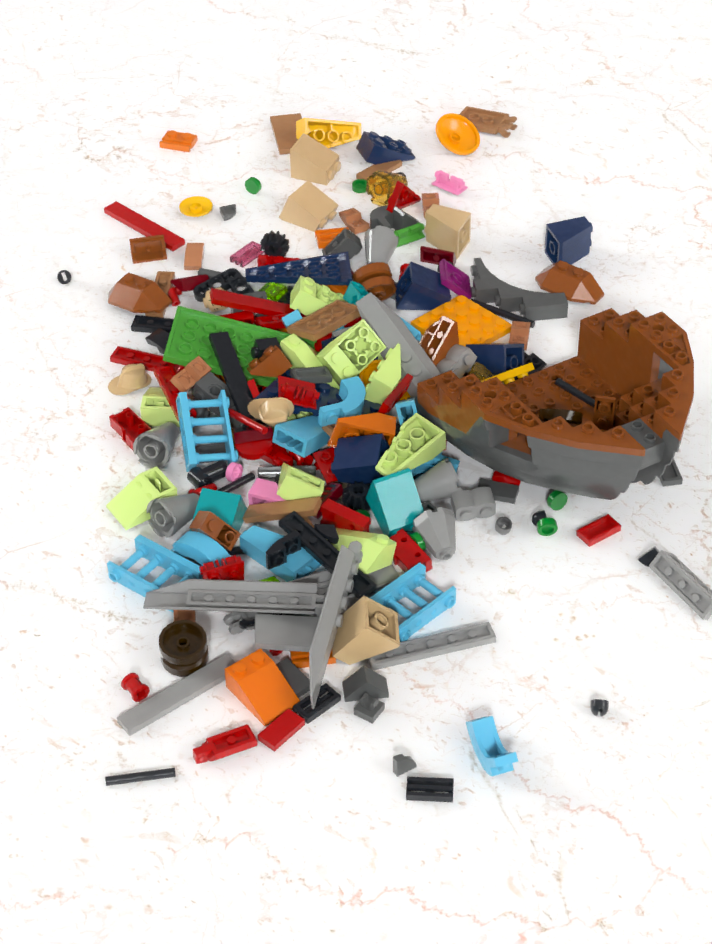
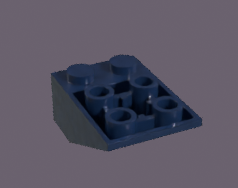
[356,131,415,165]

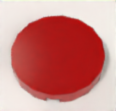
[234,438,274,460]

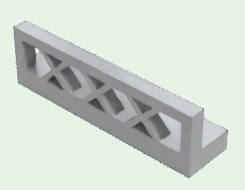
[649,550,712,620]

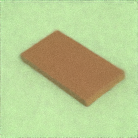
[270,113,302,155]
[287,300,360,342]

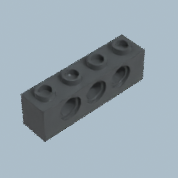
[192,372,265,429]

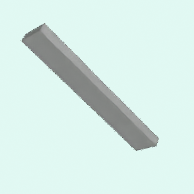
[367,622,496,670]
[117,654,236,736]

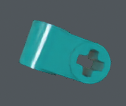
[343,281,369,305]

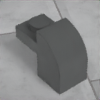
[370,205,393,230]

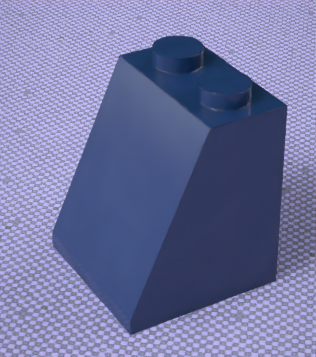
[545,216,593,265]
[395,262,451,310]
[466,344,524,378]
[331,434,390,485]

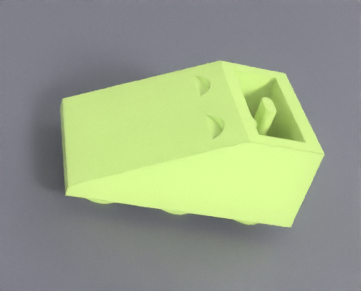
[290,276,348,316]
[316,319,386,384]
[365,343,401,405]
[140,387,180,427]
[277,463,325,500]
[106,466,178,530]

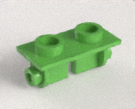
[394,222,425,248]

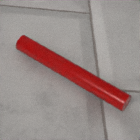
[228,408,268,434]

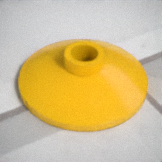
[179,196,213,217]

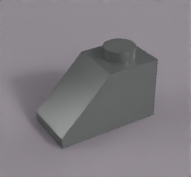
[322,228,363,259]

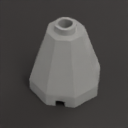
[412,507,456,560]

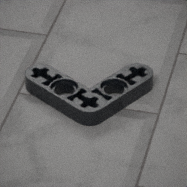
[193,268,254,302]

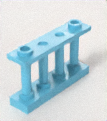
[176,390,238,472]
[107,535,203,612]
[370,562,456,642]

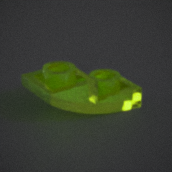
[258,282,288,302]

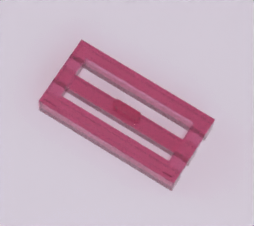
[230,241,265,268]

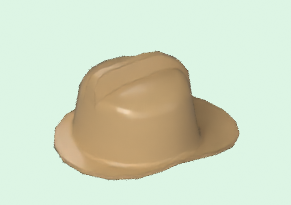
[108,363,152,395]
[248,397,294,427]

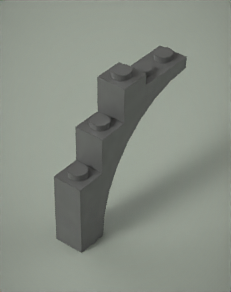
[470,258,568,321]

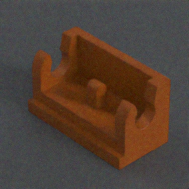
[129,235,167,264]

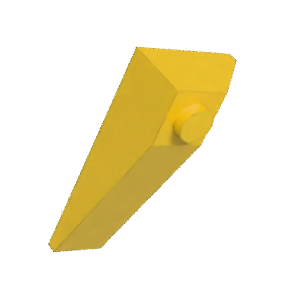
[296,118,361,148]

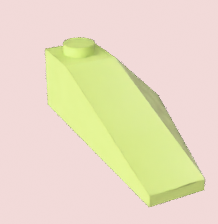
[280,333,340,389]
[375,413,446,476]
[326,528,397,574]

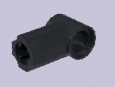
[187,459,227,489]

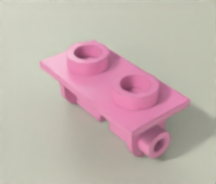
[432,170,468,195]

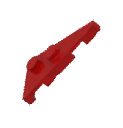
[386,181,421,213]

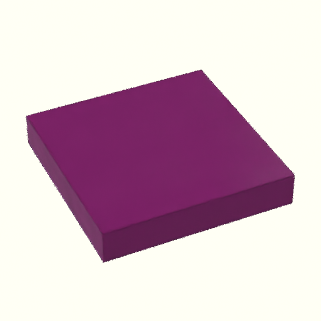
[439,259,472,299]

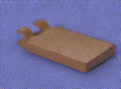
[459,106,517,138]

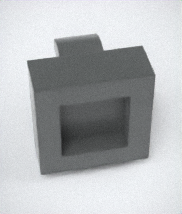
[354,693,385,724]

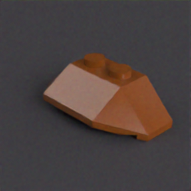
[535,260,604,305]
[108,272,172,313]
[419,316,459,366]

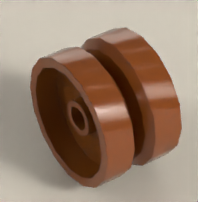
[352,262,396,301]

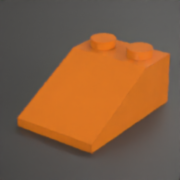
[327,413,396,448]
[224,648,300,726]

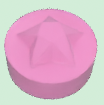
[225,462,243,482]

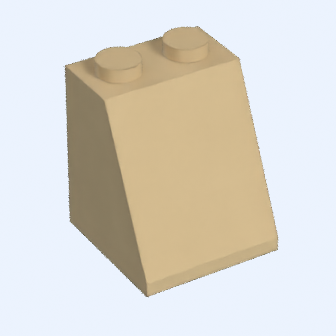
[290,134,341,186]
[279,181,339,232]
[424,204,471,259]
[332,596,400,665]

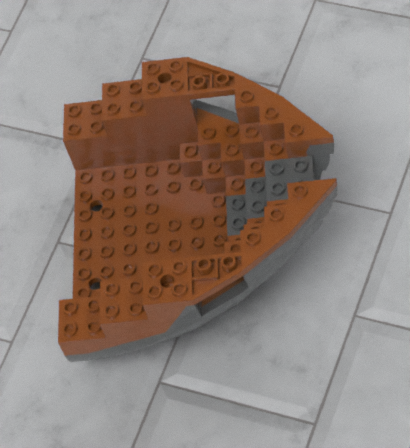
[417,308,694,500]

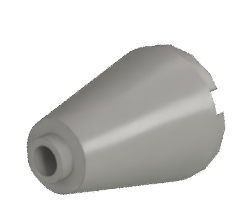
[364,226,399,265]
[133,422,180,468]
[414,458,462,503]
[146,493,200,538]

